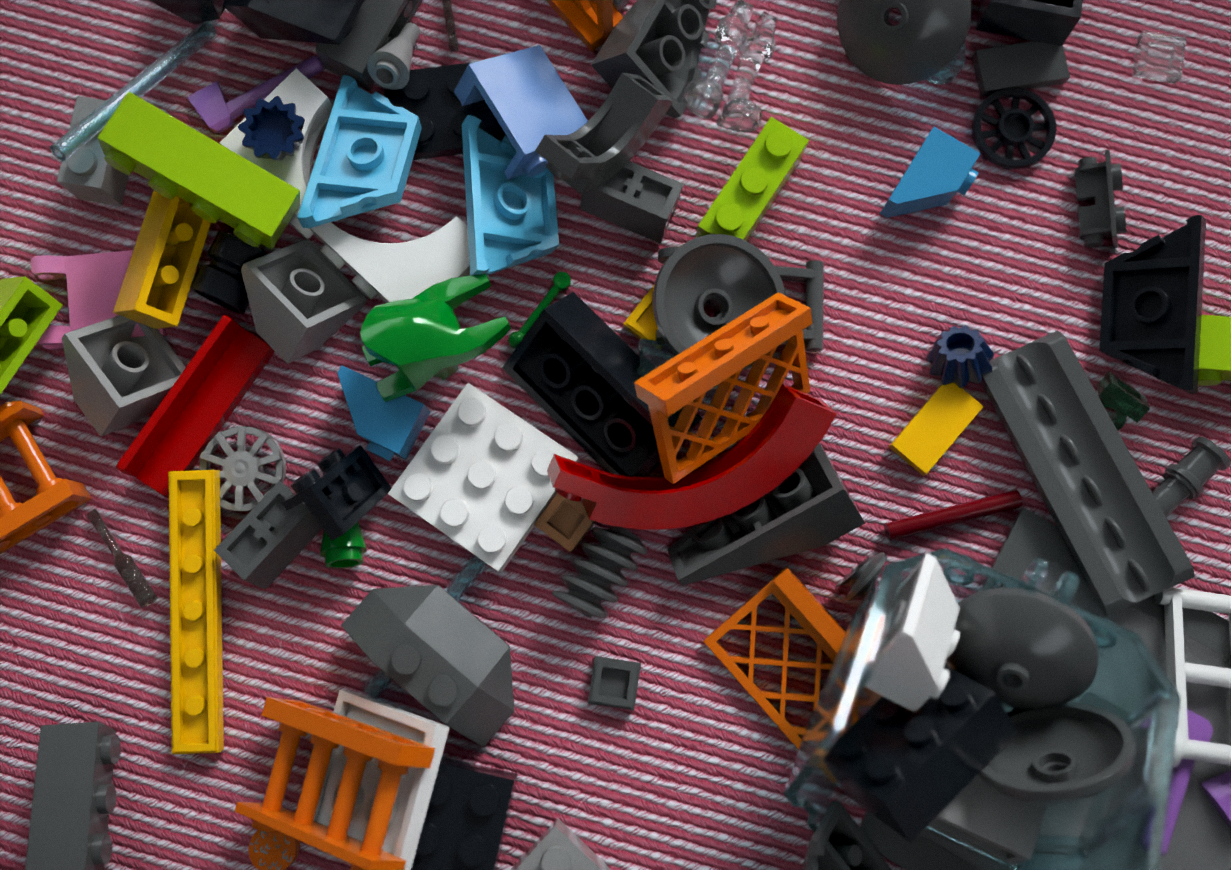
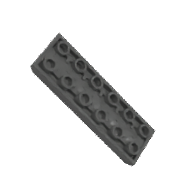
[981,330,1195,616]

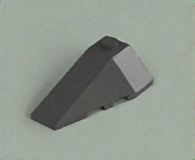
[591,0,717,118]
[667,442,865,586]

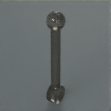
[442,0,459,52]

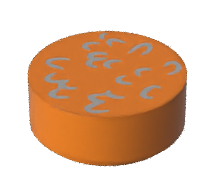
[248,830,300,870]

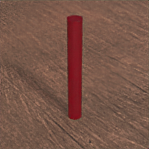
[884,490,1022,541]

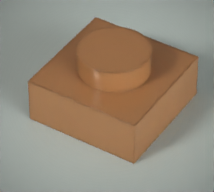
[534,493,596,553]

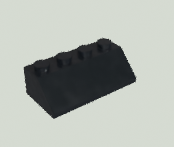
[502,292,703,477]

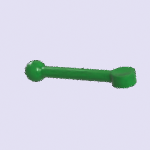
[508,272,571,349]

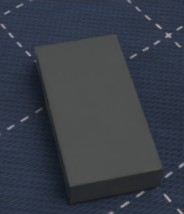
[972,41,1070,97]

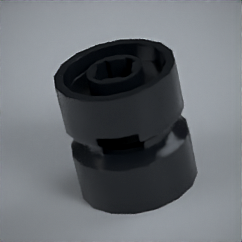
[190,231,267,315]

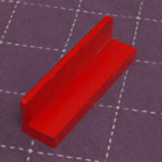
[115,315,275,498]

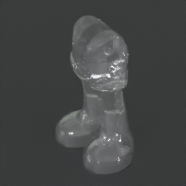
[683,0,777,132]

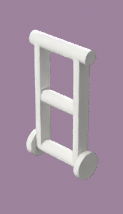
[1155,587,1231,768]

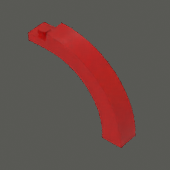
[547,384,837,530]

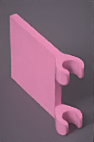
[31,250,165,350]

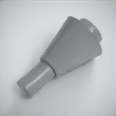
[367,23,421,90]

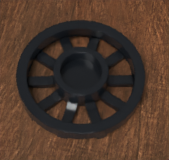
[972,88,1056,170]

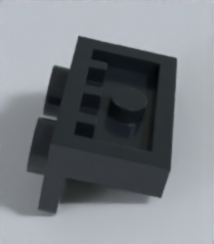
[281,445,391,540]

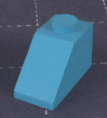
[880,127,981,218]
[337,365,430,462]

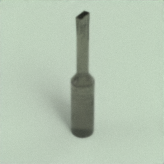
[86,509,158,608]

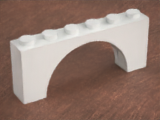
[219,68,470,303]

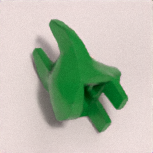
[360,274,511,402]

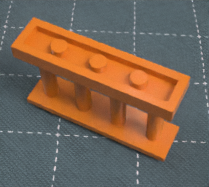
[0,400,92,554]
[234,697,436,870]

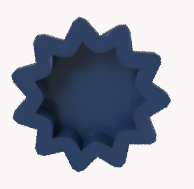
[238,96,305,161]
[927,325,994,389]

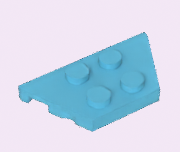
[297,75,422,228]
[462,115,559,275]

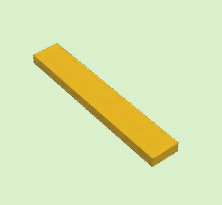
[169,470,224,754]

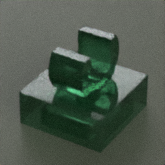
[1097,371,1150,431]

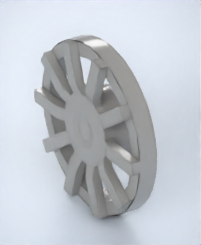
[199,426,286,512]

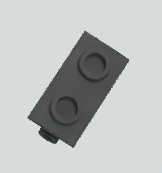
[1074,149,1127,248]

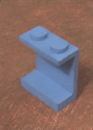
[454,45,588,180]

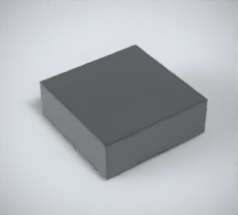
[588,656,641,710]

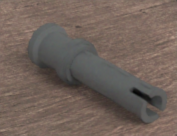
[1152,437,1231,518]

